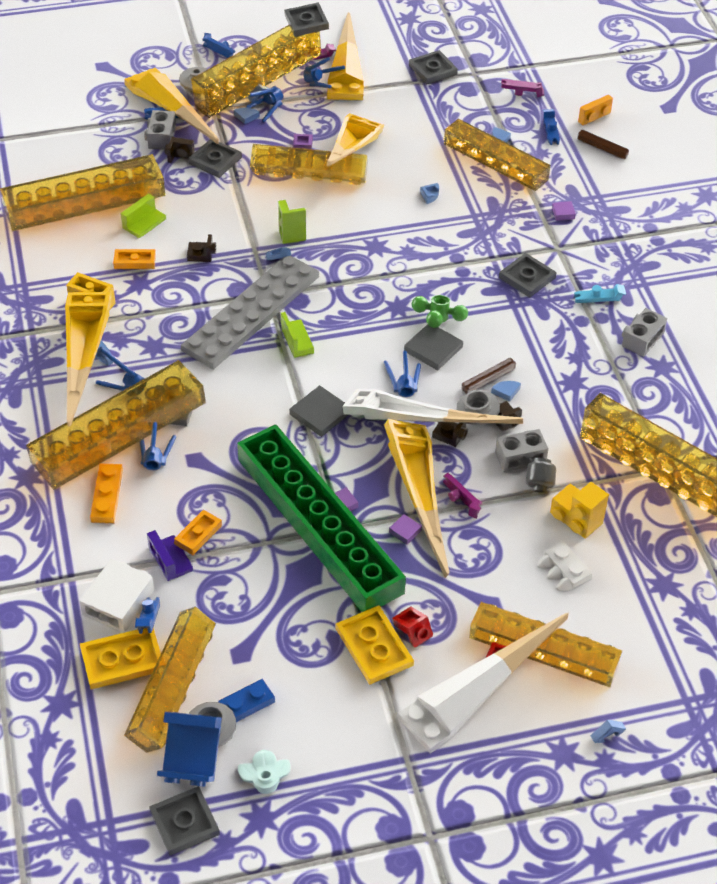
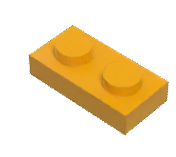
[578,94,613,125]
[113,249,156,269]
[174,509,222,555]

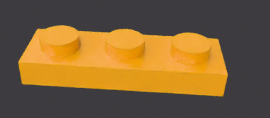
[90,463,123,523]

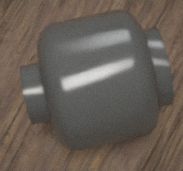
[526,458,556,493]

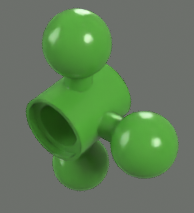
[411,295,468,328]

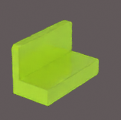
[121,193,166,238]
[278,200,306,244]
[281,312,314,358]

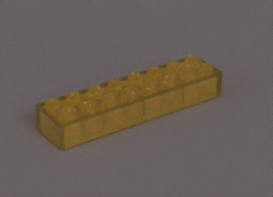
[191,25,321,118]
[0,154,165,231]
[26,360,206,490]
[580,393,717,517]

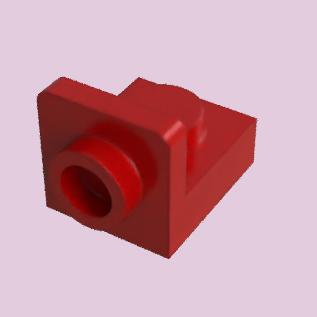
[392,606,433,647]

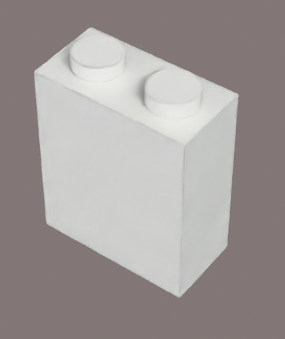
[80,559,154,633]

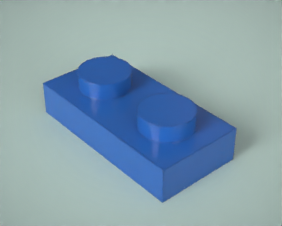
[218,678,275,722]

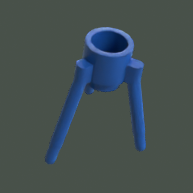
[303,57,345,88]
[246,86,284,122]
[96,348,146,394]
[384,351,421,397]
[138,422,176,470]

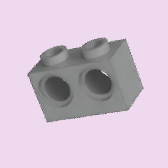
[144,110,176,150]
[622,308,668,357]
[495,429,549,472]

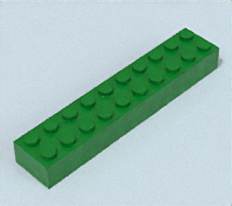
[237,424,406,612]

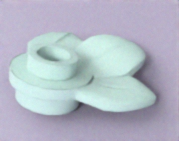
[238,750,291,794]

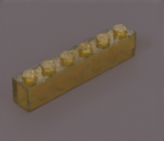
[444,118,551,191]
[250,144,368,185]
[469,602,622,688]
[124,606,216,753]

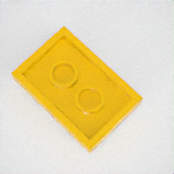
[335,605,414,685]
[80,628,165,690]

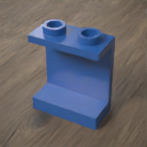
[157,712,222,787]

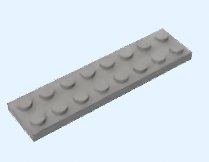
[181,256,319,370]

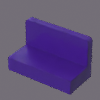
[147,530,193,581]

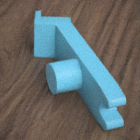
[574,284,626,303]

